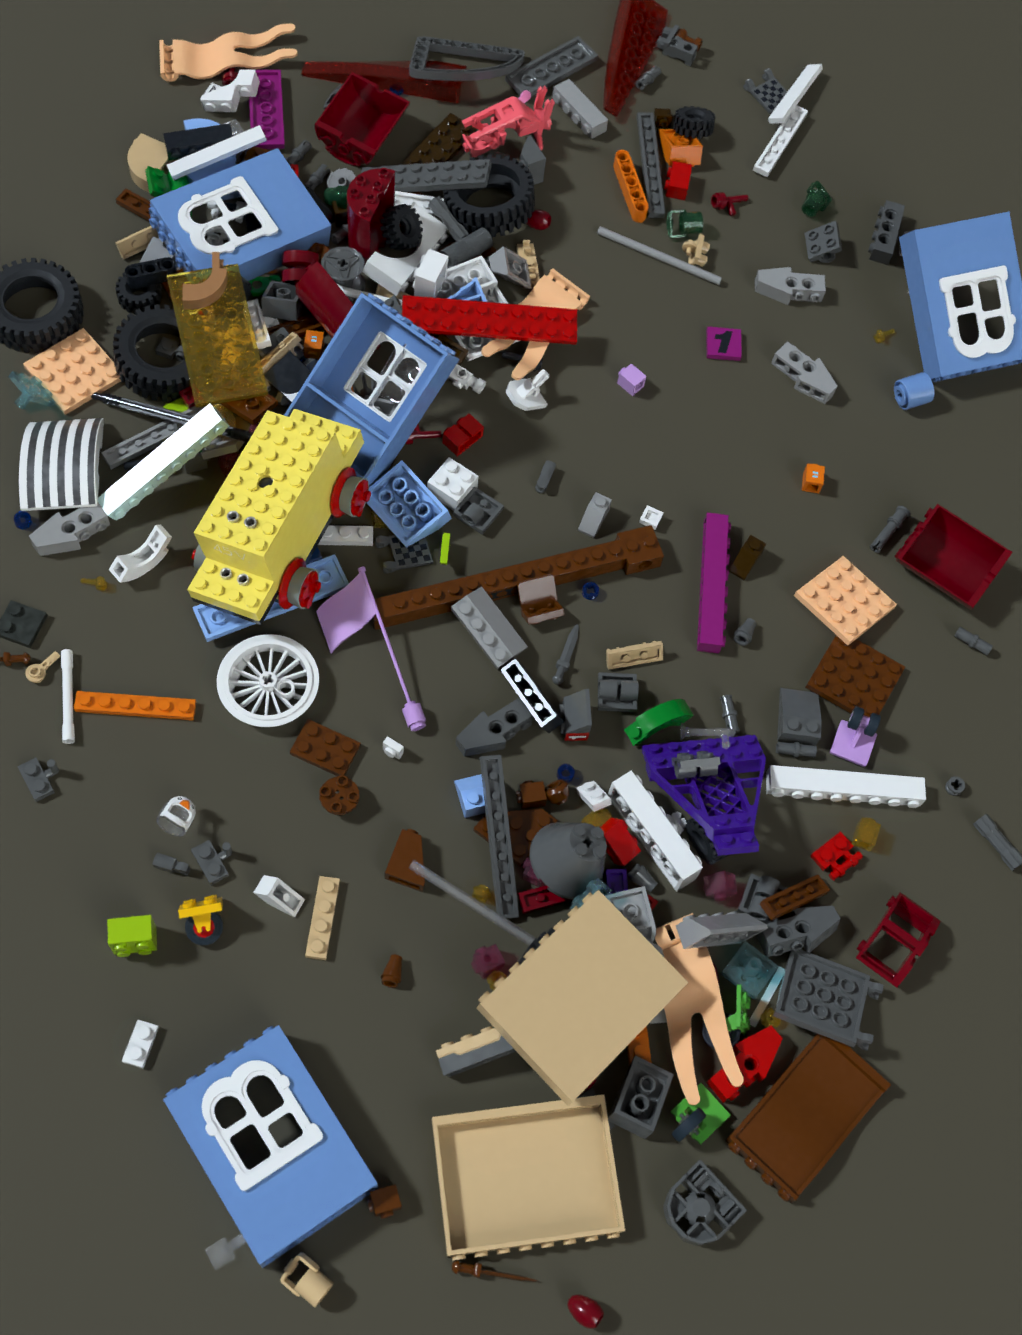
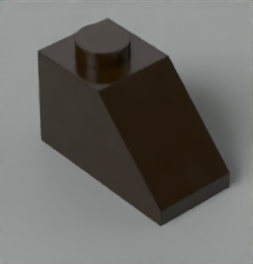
[729,535,766,580]

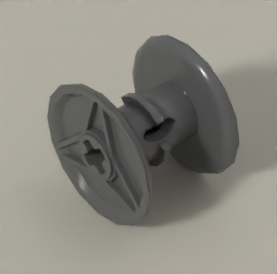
[321,247,365,301]

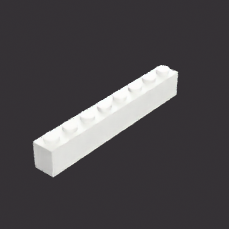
[766,765,926,808]

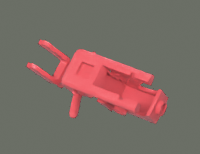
[462,86,555,158]

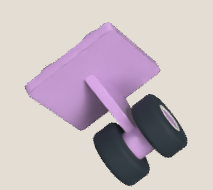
[830,706,881,767]

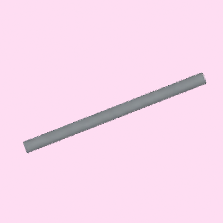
[597,226,722,285]

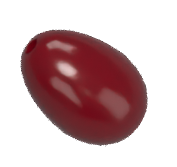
[526,209,551,230]
[568,1295,604,1329]

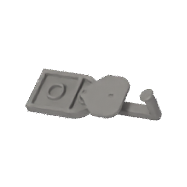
[605,886,664,957]

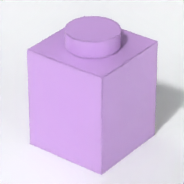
[617,364,647,396]

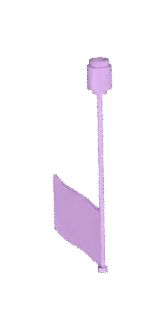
[316,566,426,731]

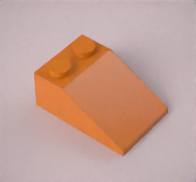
[658,129,703,167]

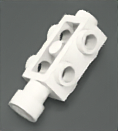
[448,364,486,394]

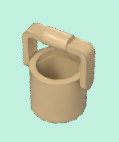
[280,1252,334,1308]

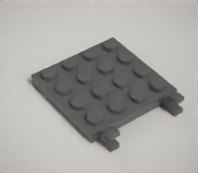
[773,949,884,1051]

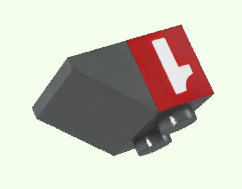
[559,689,592,741]

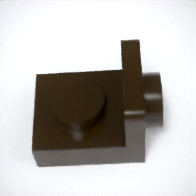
[654,108,673,128]

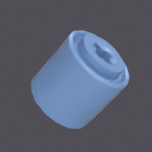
[894,372,934,410]

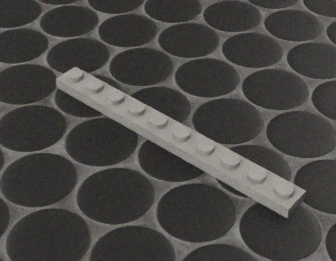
[101,374,271,470]

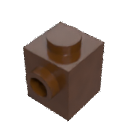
[516,780,547,810]
[367,1184,402,1219]

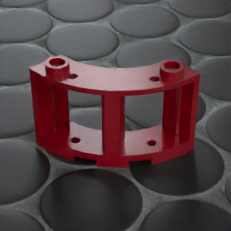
[856,892,941,988]

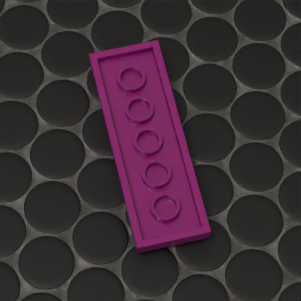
[249,70,285,149]

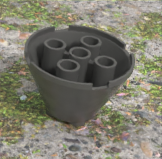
[530,822,607,899]

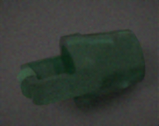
[802,180,832,217]
[324,186,349,209]

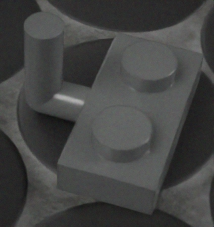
[17,758,59,802]
[191,840,232,886]

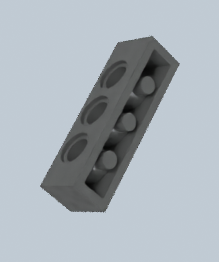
[868,200,905,265]

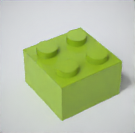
[107,915,157,957]

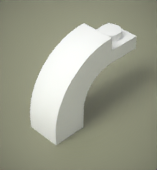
[109,524,172,583]

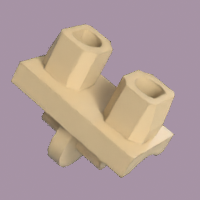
[682,234,710,267]

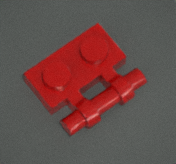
[810,831,863,881]

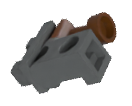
[656,24,703,67]

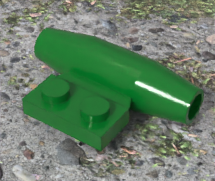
[145,161,192,217]

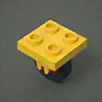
[178,895,223,945]

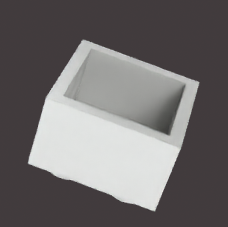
[412,249,448,298]
[427,457,479,511]

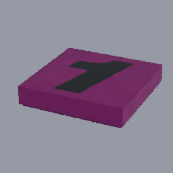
[706,326,742,361]

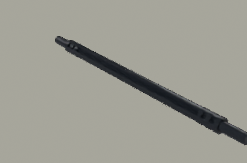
[91,392,253,442]

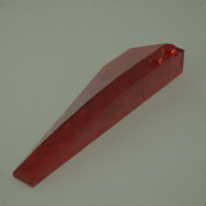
[603,0,668,117]
[301,61,467,104]

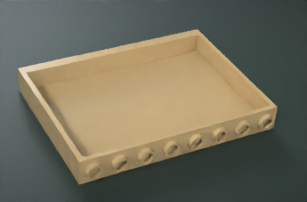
[476,890,688,1106]
[432,1095,625,1261]

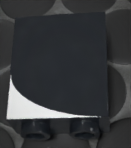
[264,351,311,403]

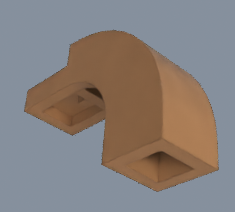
[183,252,228,309]

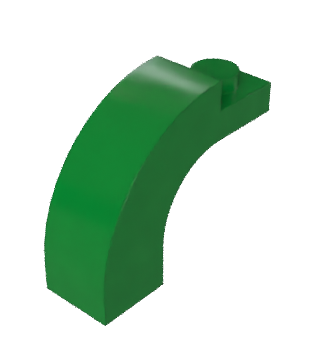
[624,699,694,746]

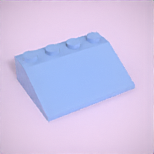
[366,460,452,548]

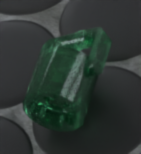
[666,210,703,238]

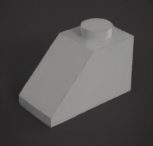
[578,492,612,538]

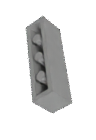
[552,79,608,139]

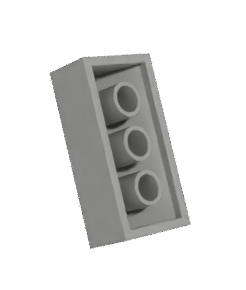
[451,587,528,670]
[676,911,768,949]

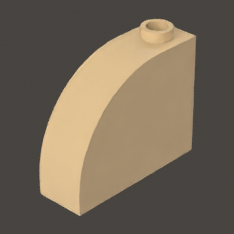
[127,133,177,192]

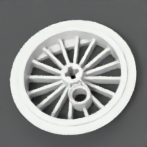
[217,634,319,727]

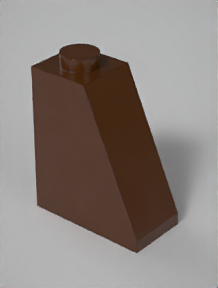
[385,829,425,892]

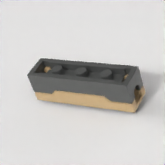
[436,1026,516,1077]

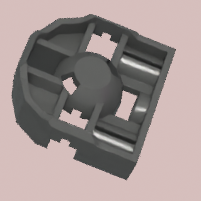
[663,1160,747,1246]

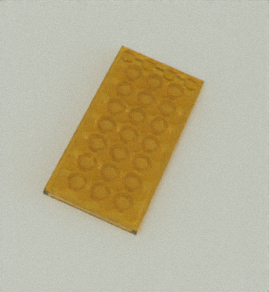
[167,264,268,408]

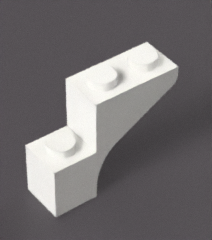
[200,70,260,112]

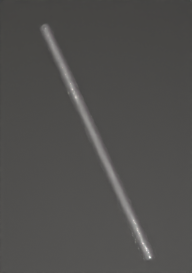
[409,860,537,946]

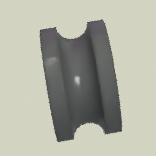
[945,776,965,796]

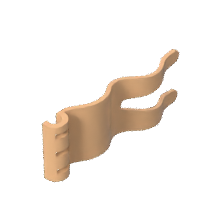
[159,24,297,82]
[481,268,590,380]
[655,913,744,1106]

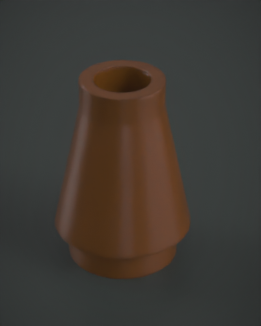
[381,954,403,988]

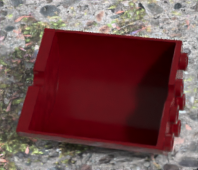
[315,72,410,166]
[347,167,395,274]
[295,261,381,352]
[894,504,1013,610]

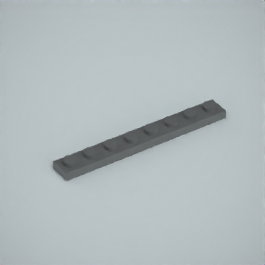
[637,112,665,218]
[480,755,519,920]

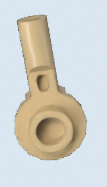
[25,651,61,683]

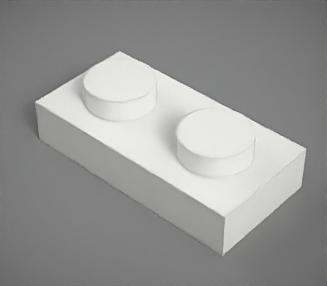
[576,780,612,812]
[122,1020,159,1069]

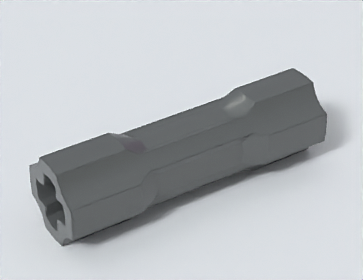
[428,196,470,242]
[973,814,1022,871]

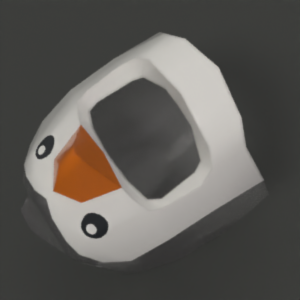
[156,796,196,837]

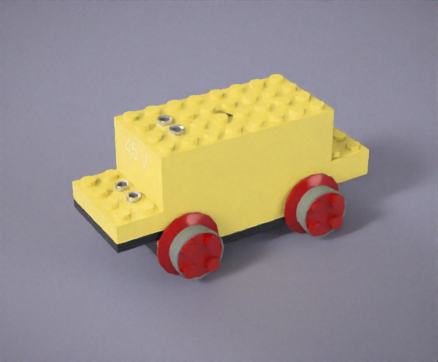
[187,409,371,625]

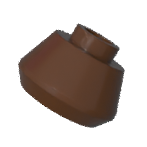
[545,780,569,805]

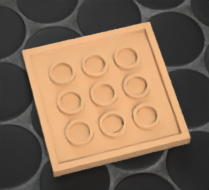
[23,328,121,415]
[794,556,897,645]

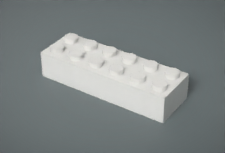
[607,770,703,892]

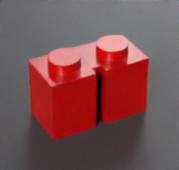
[664,161,692,200]
[442,413,484,456]
[600,818,641,866]

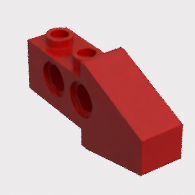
[706,1025,783,1103]

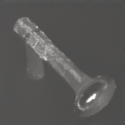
[680,722,735,749]

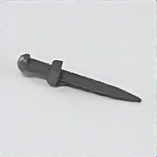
[552,624,579,685]

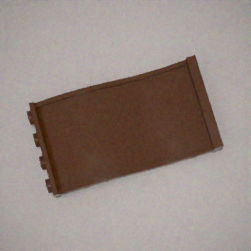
[725,1034,891,1203]

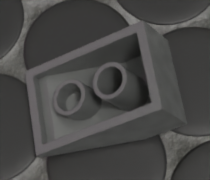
[777,688,822,746]
[608,1055,674,1139]

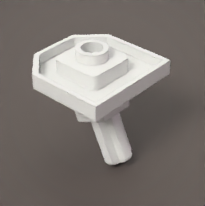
[506,369,549,411]

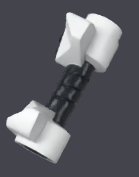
[207,201,246,223]

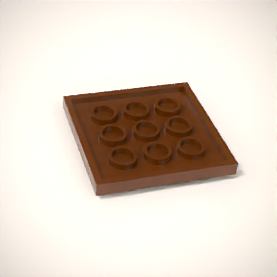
[805,635,905,717]

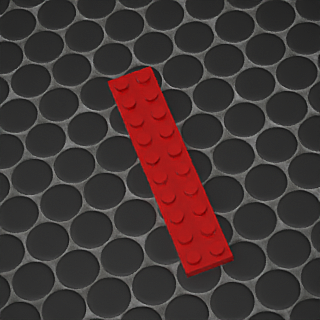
[402,295,577,345]

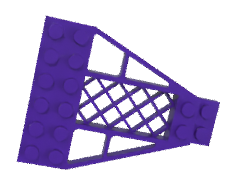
[642,735,766,856]

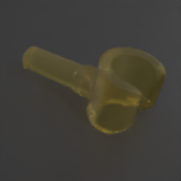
[873,329,895,343]
[80,576,107,591]

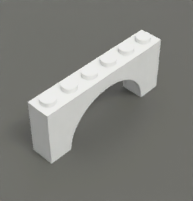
[362,204,448,296]

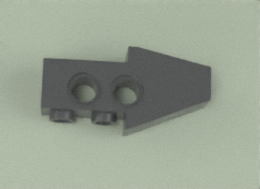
[455,697,533,756]
[756,906,841,957]

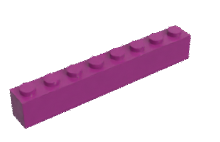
[697,512,731,653]

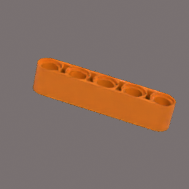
[613,150,649,223]

